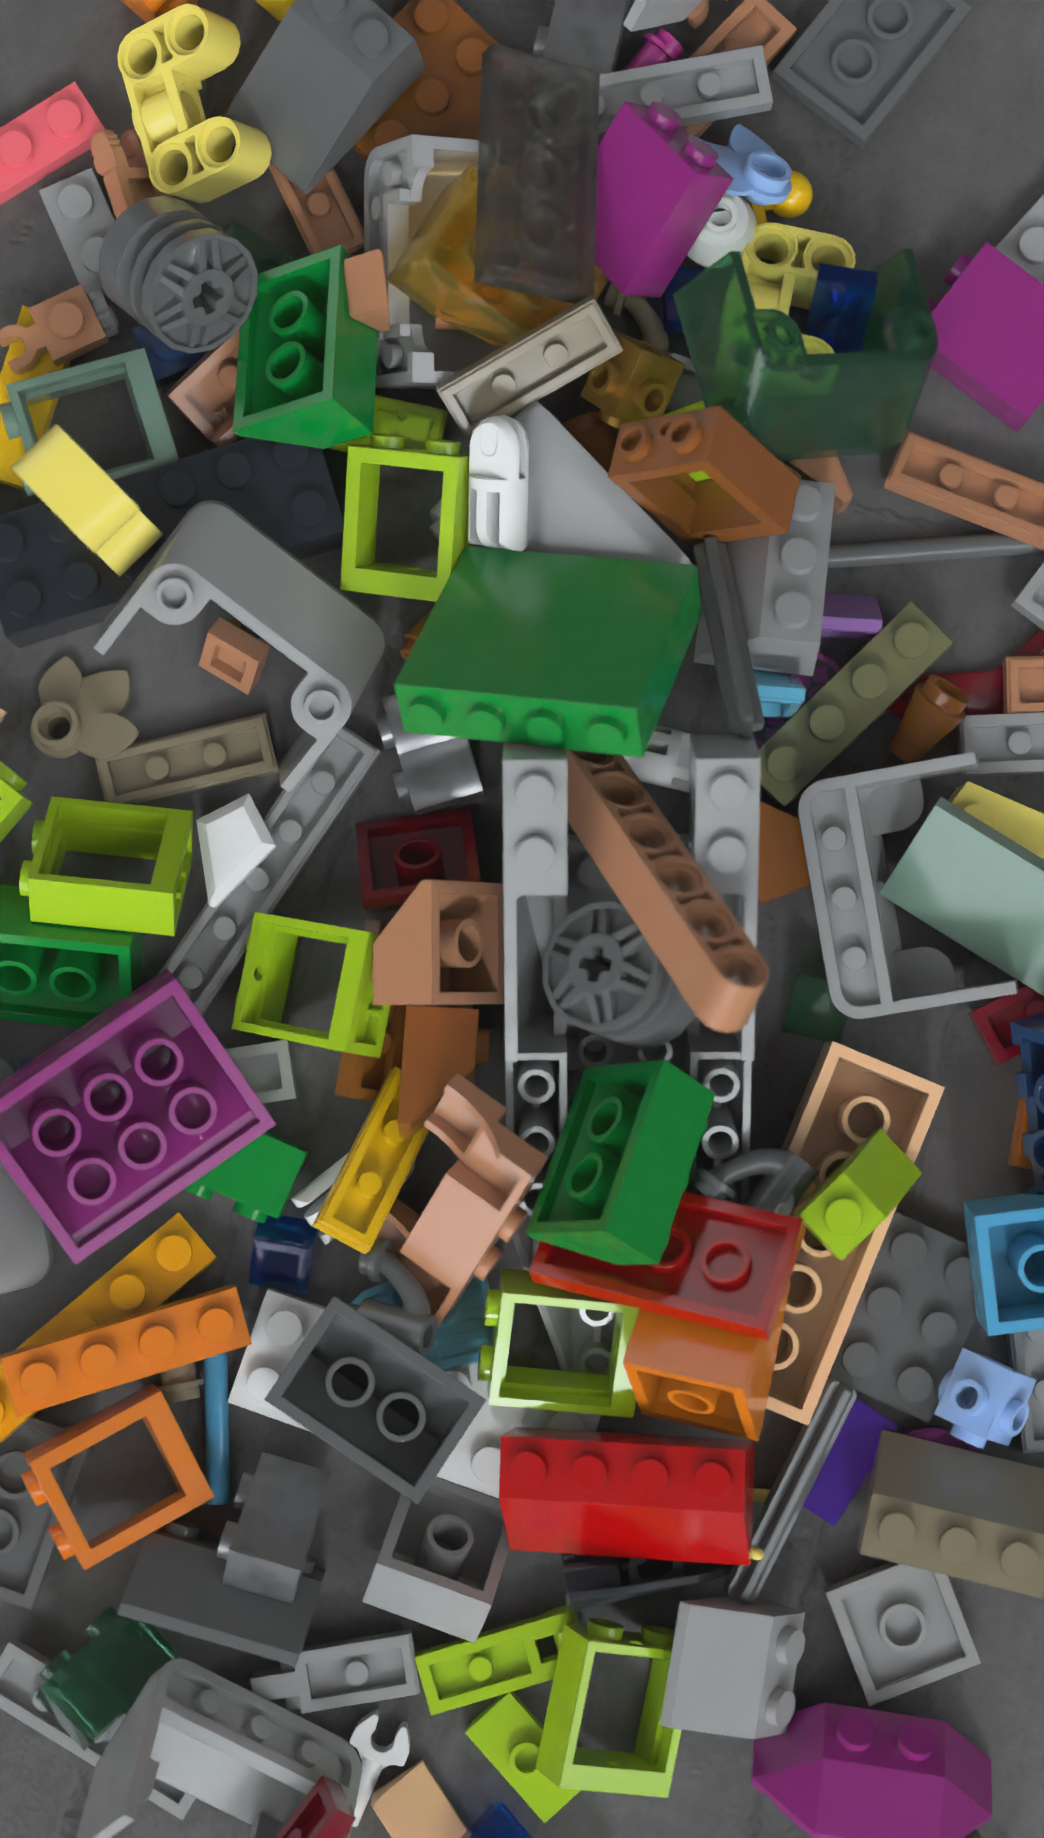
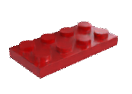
[529,1192,806,1341]

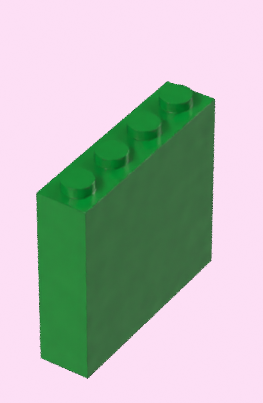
[394,546,702,757]

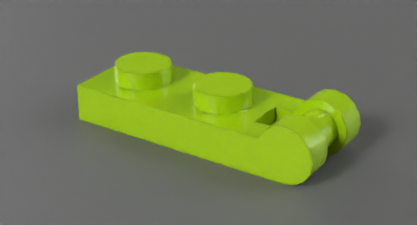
[414,1605,580,1716]

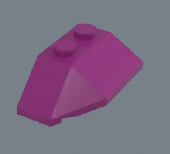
[750,1703,992,1838]

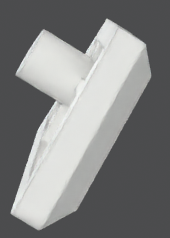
[196,793,277,908]

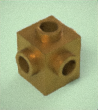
[580,332,685,429]

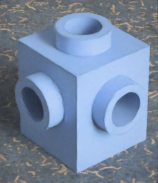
[934,1348,1037,1449]

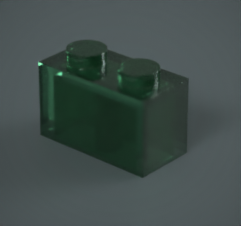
[36,1607,181,1752]

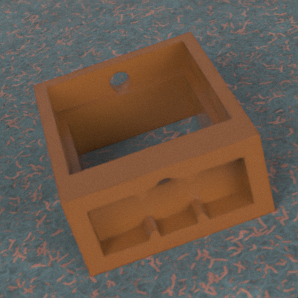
[608,406,800,547]

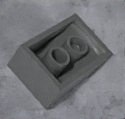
[223,0,427,196]

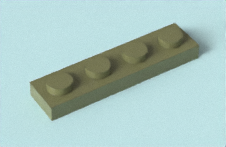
[758,601,953,811]

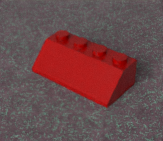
[499,1427,754,1566]

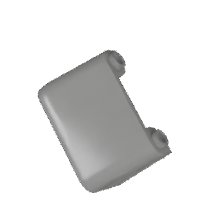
[364,134,547,389]
[429,401,693,565]

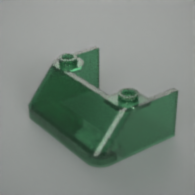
[673,249,938,461]

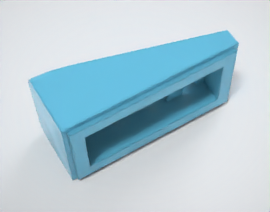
[754,670,806,719]

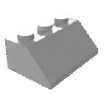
[694,480,836,676]

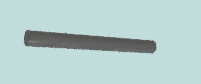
[827,533,1044,569]

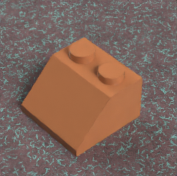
[371,880,505,1005]

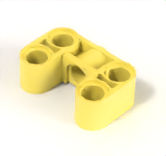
[117,4,272,204]
[718,222,856,413]
[11,424,163,577]

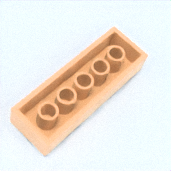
[766,1041,945,1426]

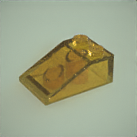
[386,165,609,348]

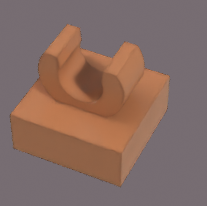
[198,617,270,695]

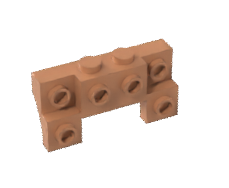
[376,1073,548,1329]

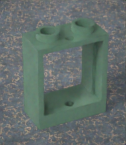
[0,348,179,503]

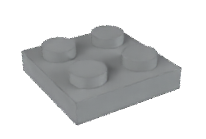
[823,1562,981,1707]

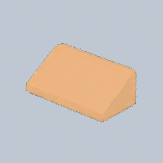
[371,1759,473,1838]

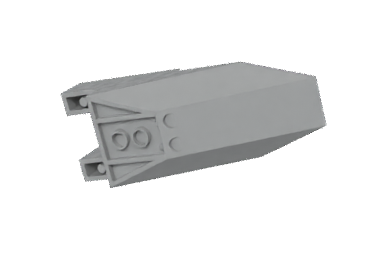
[503,734,761,1375]

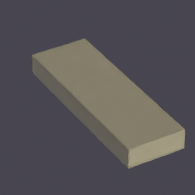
[436,294,623,441]
[95,713,279,805]

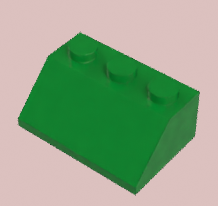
[233,244,378,449]
[0,885,144,1028]
[525,1059,715,1265]

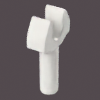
[350,1709,410,1827]

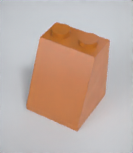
[622,1279,790,1441]

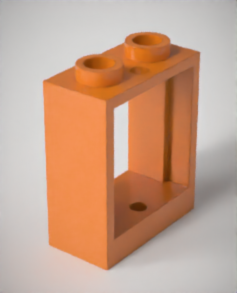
[20,1383,214,1570]

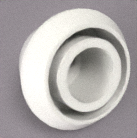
[687,194,757,269]

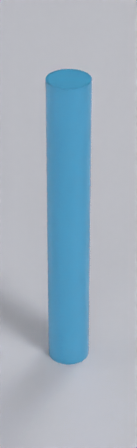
[204,1352,230,1505]

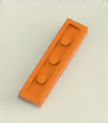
[0,1284,252,1417]

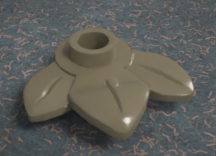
[30,656,139,759]

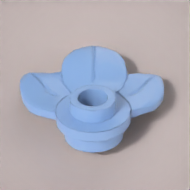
[689,124,792,206]

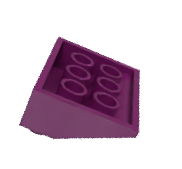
[0,968,276,1265]

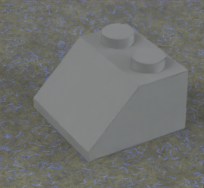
[362,1477,509,1643]
[660,1596,805,1739]

